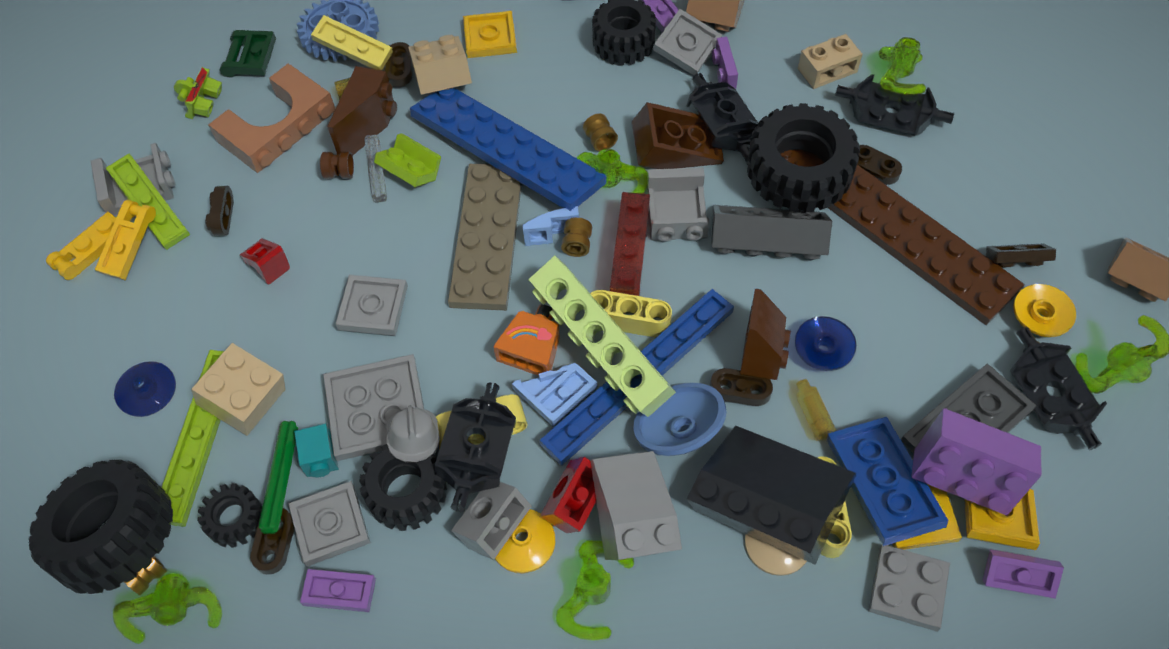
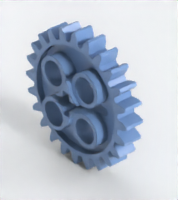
[297,0,379,61]

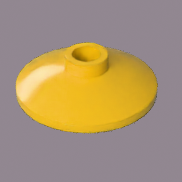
[1013,284,1076,337]
[495,509,556,573]

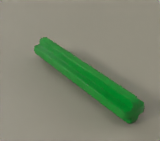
[259,420,298,534]

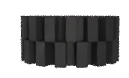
[198,483,263,548]

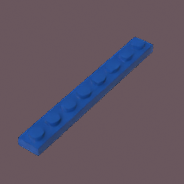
[539,289,734,466]

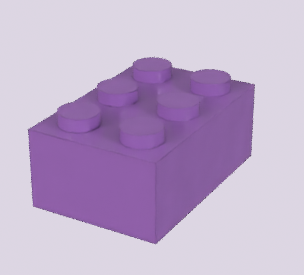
[911,408,1042,515]

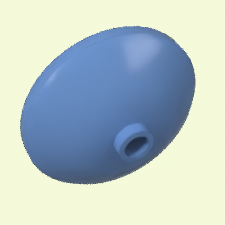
[633,383,727,456]

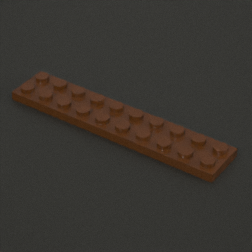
[780,149,1025,326]

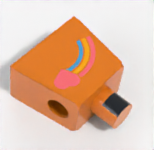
[494,304,560,376]

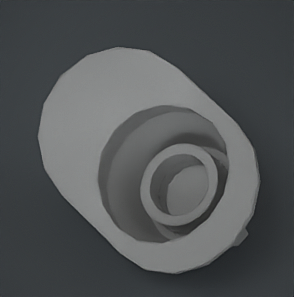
[386,405,439,462]

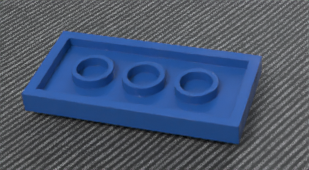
[827,417,948,546]

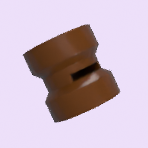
[320,152,354,179]

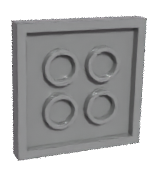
[323,354,424,461]

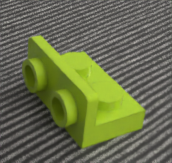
[374,133,441,187]

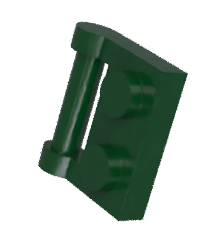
[219,30,276,77]

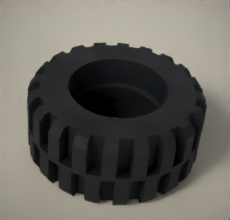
[747,103,860,213]
[29,460,173,594]

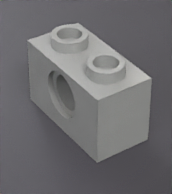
[451,482,532,560]

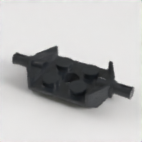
[686,73,758,162]
[835,74,955,135]
[1010,327,1107,450]
[435,382,516,512]

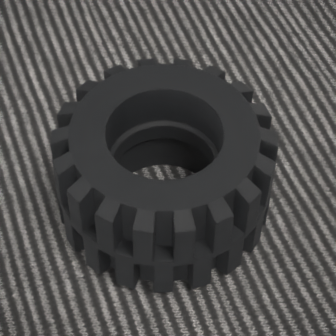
[592,0,656,65]
[359,444,447,531]

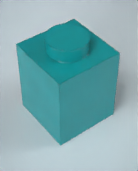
[295,424,339,478]

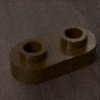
[385,42,413,87]
[857,145,902,185]
[205,186,234,236]
[710,368,773,406]
[250,508,294,575]

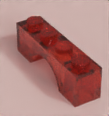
[610,192,650,296]

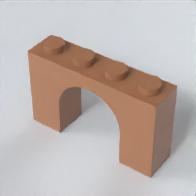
[208,63,335,173]

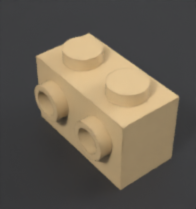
[798,34,863,89]

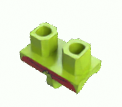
[174,67,222,120]

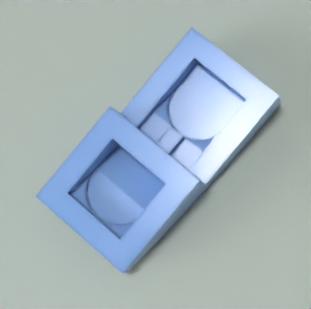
[523,206,579,246]

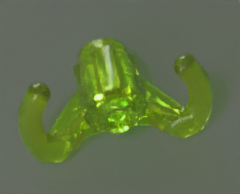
[878,37,926,94]
[576,149,648,206]
[1075,315,1169,394]
[556,540,634,641]
[113,573,223,644]

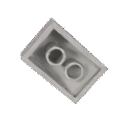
[591,451,682,560]

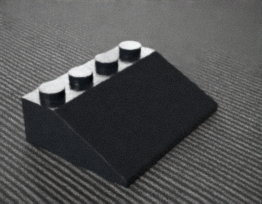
[687,425,856,565]

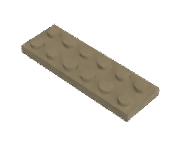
[448,164,522,311]

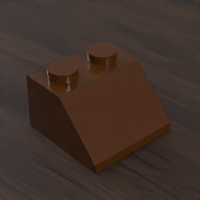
[740,288,791,380]

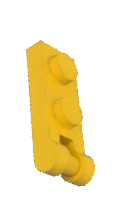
[95,200,156,280]
[46,212,116,280]

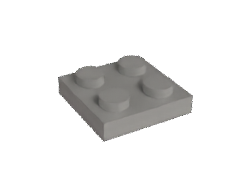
[652,9,722,75]
[336,275,408,336]
[288,481,371,566]
[868,545,950,631]

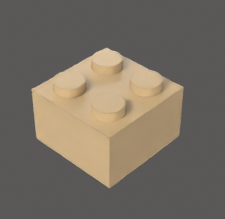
[408,35,472,95]
[191,343,286,436]

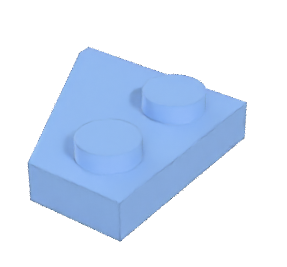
[512,363,597,427]

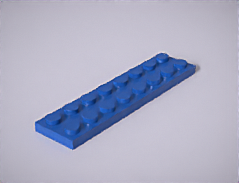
[410,87,607,211]

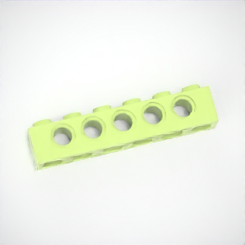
[528,256,676,417]

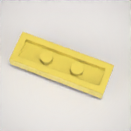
[311,15,393,70]

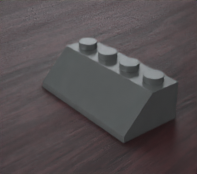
[711,205,833,259]

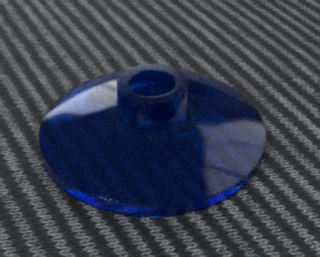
[795,316,857,371]
[114,361,176,417]

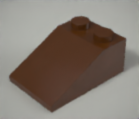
[327,66,397,156]
[632,102,724,169]

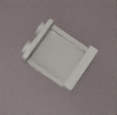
[90,143,176,216]
[647,167,709,241]

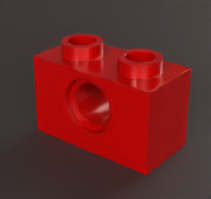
[540,457,596,533]

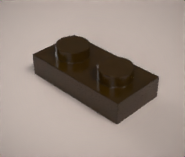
[986,243,1056,267]

